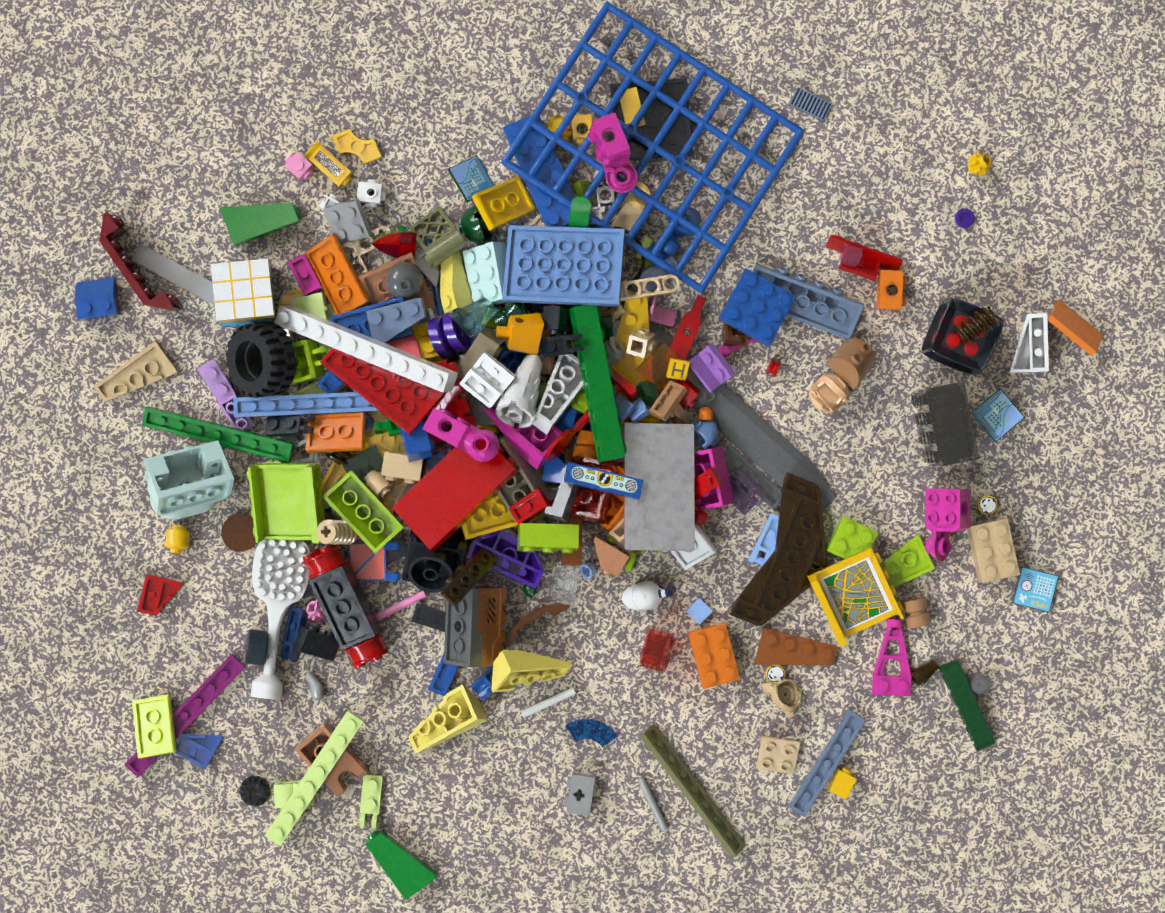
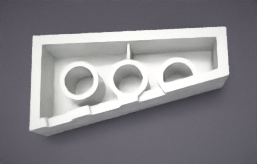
[533,354,583,435]

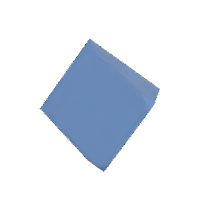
[629,397,650,423]

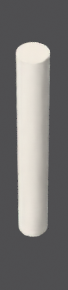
[521,687,576,718]

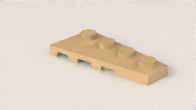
[93,341,179,402]

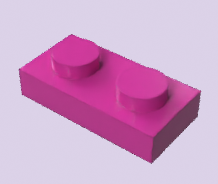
[287,254,322,296]

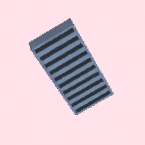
[789,87,832,122]

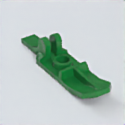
[568,195,592,228]

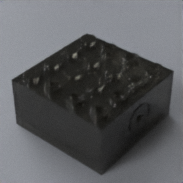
[911,381,979,467]

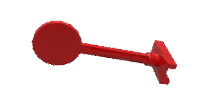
[545,367,637,462]

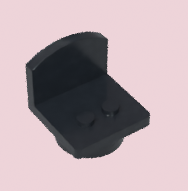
[402,526,469,593]

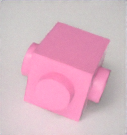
[285,152,314,181]

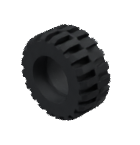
[226,322,297,398]

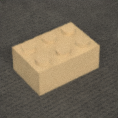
[967,518,1020,583]

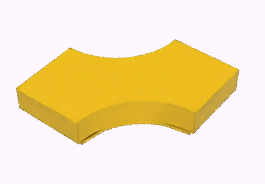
[332,129,382,165]

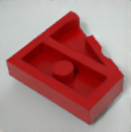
[137,574,183,616]

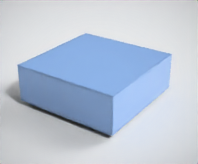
[686,598,713,625]

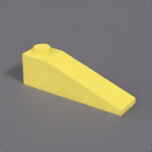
[440,251,474,315]
[492,649,573,692]
[408,685,488,754]

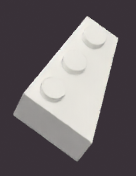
[1009,313,1049,373]

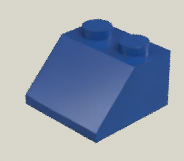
[75,277,121,321]

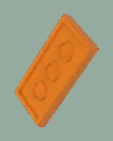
[304,234,370,315]

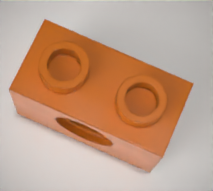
[876,270,906,311]

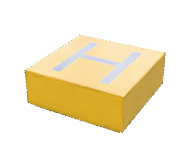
[666,358,690,381]

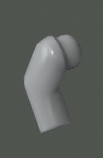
[305,672,324,700]

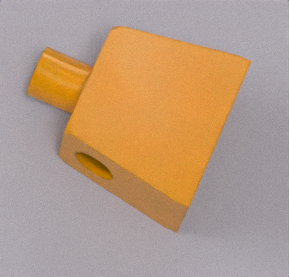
[496,313,544,355]

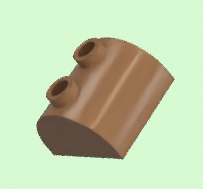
[826,338,876,389]

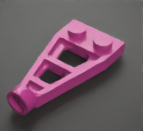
[871,618,911,696]

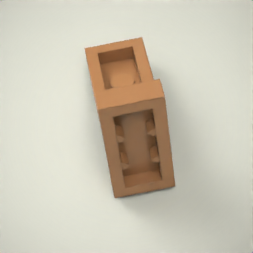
[649,380,692,424]

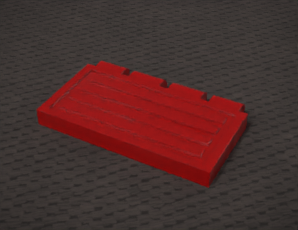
[426,359,477,444]

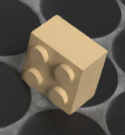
[381,452,425,484]

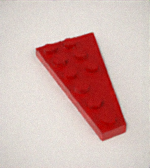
[320,348,447,435]

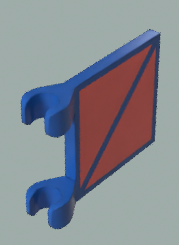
[348,542,401,581]

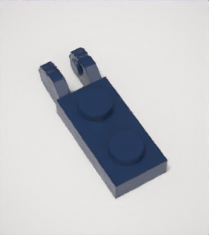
[280,606,308,663]

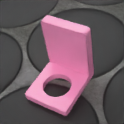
[649,296,677,327]

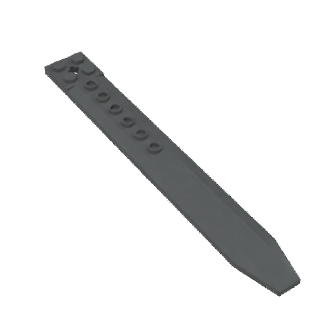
[606,301,836,511]

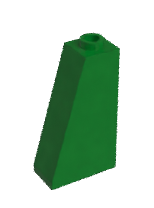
[220,203,302,246]
[365,830,438,900]

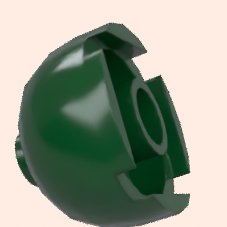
[459,205,493,243]

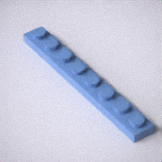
[233,392,379,417]

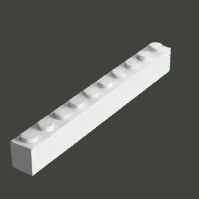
[275,305,458,393]

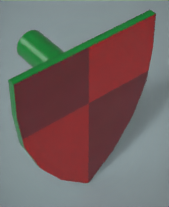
[371,226,417,258]

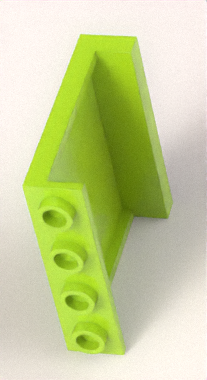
[247,463,325,543]

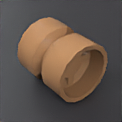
[901,597,932,628]

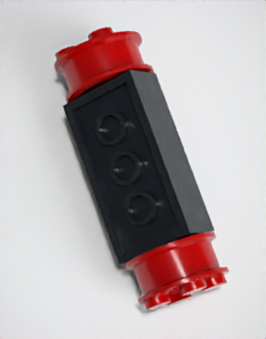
[302,544,390,669]

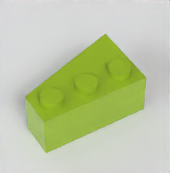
[517,523,579,554]

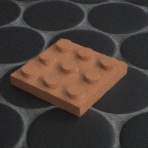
[359,252,435,310]

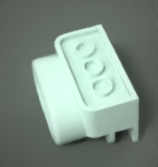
[143,440,234,520]

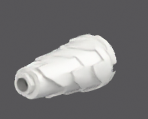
[496,354,542,428]

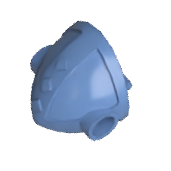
[693,419,720,449]

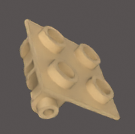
[756,735,800,774]

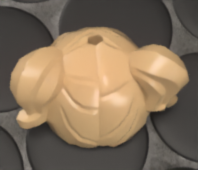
[762,679,802,718]

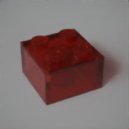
[639,626,675,672]

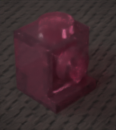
[838,242,863,267]

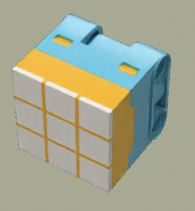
[211,258,277,328]

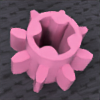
[306,598,326,623]

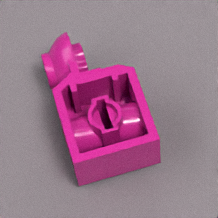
[588,113,638,193]
[423,408,499,462]
[925,488,971,562]

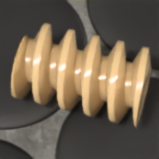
[316,519,357,545]

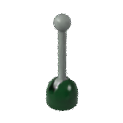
[493,570,538,598]

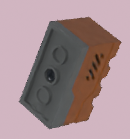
[444,585,507,668]

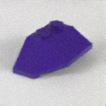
[466,530,544,589]

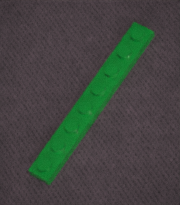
[142,406,294,463]

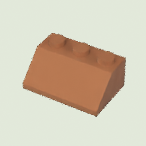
[593,535,629,578]

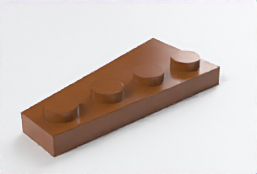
[754,627,838,665]

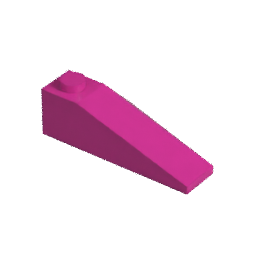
[484,406,563,470]

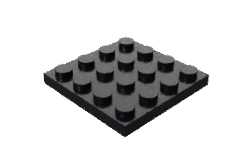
[610,78,693,161]

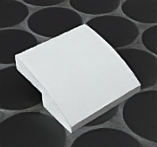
[459,351,516,408]

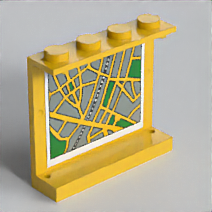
[808,548,904,647]

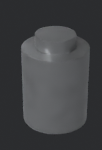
[968,673,991,694]

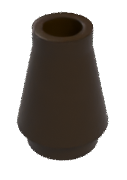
[910,659,939,686]

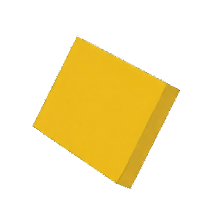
[472,176,536,231]

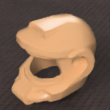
[809,373,849,414]

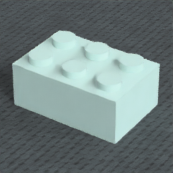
[463,242,507,308]

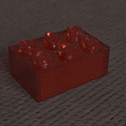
[569,456,619,525]

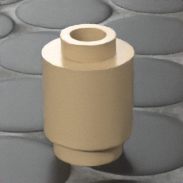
[364,470,392,498]

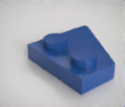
[174,734,224,770]

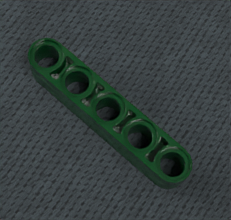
[939,659,995,752]

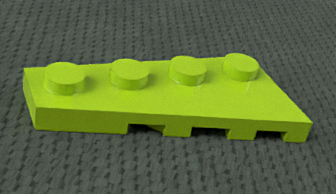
[880,534,935,588]

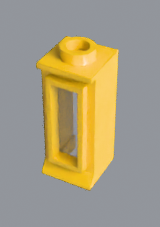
[304,141,353,188]

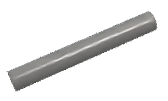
[637,776,669,831]

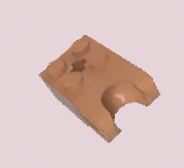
[295,720,368,796]

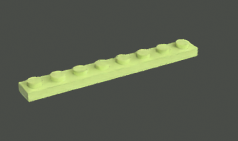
[265,709,364,846]

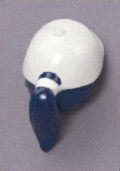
[622,581,676,610]

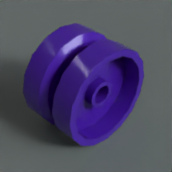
[427,310,472,359]

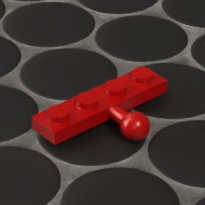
[694,467,723,525]

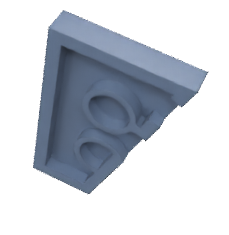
[366,298,427,343]

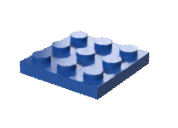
[718,268,796,347]

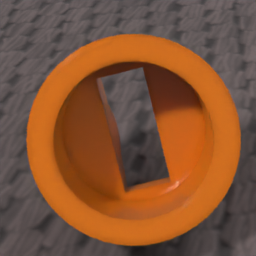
[697,407,713,420]

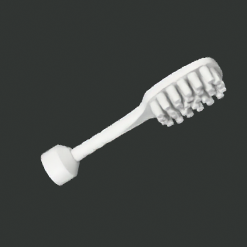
[251,540,311,700]

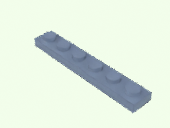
[788,709,866,817]

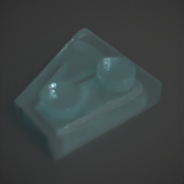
[450,297,498,339]

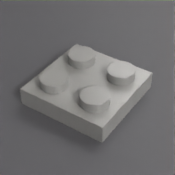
[323,198,372,243]

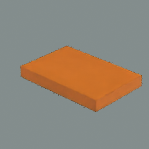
[1047,300,1103,356]
[306,412,366,453]

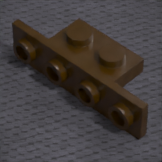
[440,547,496,607]

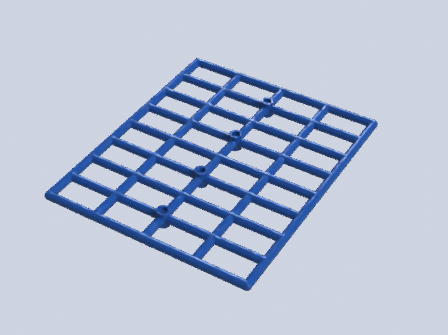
[501,2,804,293]

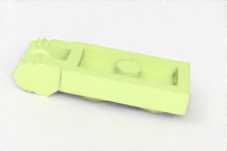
[360,774,383,829]

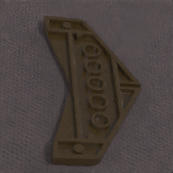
[728,472,828,626]

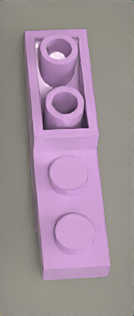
[197,359,255,431]

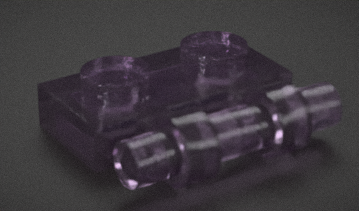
[729,466,768,515]

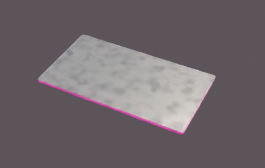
[624,423,695,551]

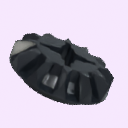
[239,776,270,807]

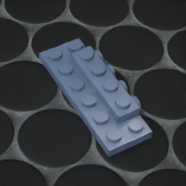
[753,263,864,339]

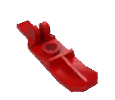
[665,295,706,365]

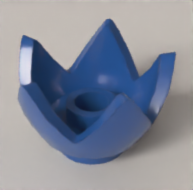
[667,205,701,237]

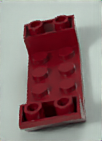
[99,212,180,312]

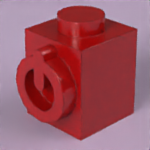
[676,378,700,410]

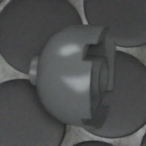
[386,261,424,301]

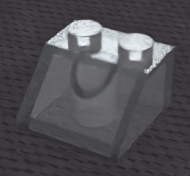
[548,562,580,606]

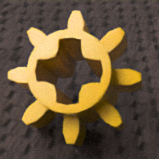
[967,151,992,177]

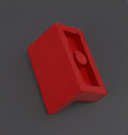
[508,488,555,525]

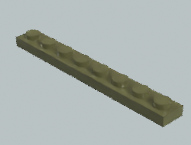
[639,724,746,858]

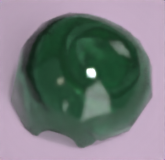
[634,381,660,408]

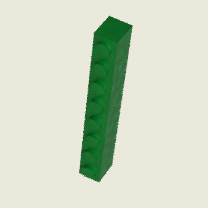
[569,305,627,463]

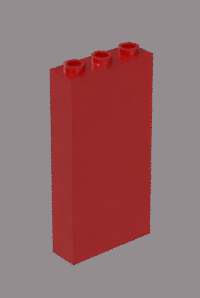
[392,427,519,551]

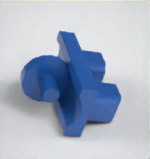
[470,666,493,700]

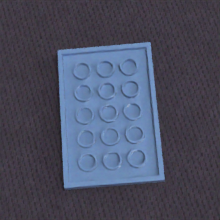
[502,225,625,306]

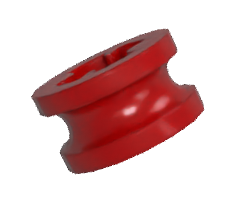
[766,358,781,377]

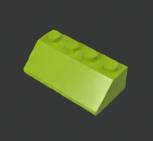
[322,470,405,554]

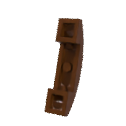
[502,602,570,647]

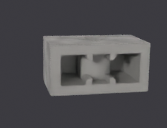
[563,772,595,816]

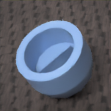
[580,562,597,579]

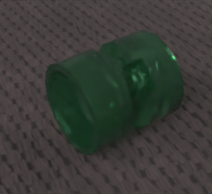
[493,302,528,326]

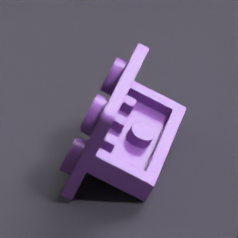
[689,342,736,392]

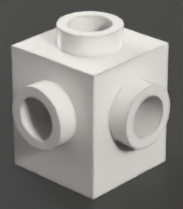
[357,179,386,208]

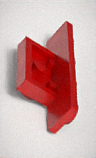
[826,234,903,282]

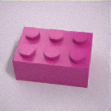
[694,446,734,510]

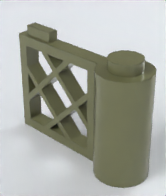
[409,206,467,267]

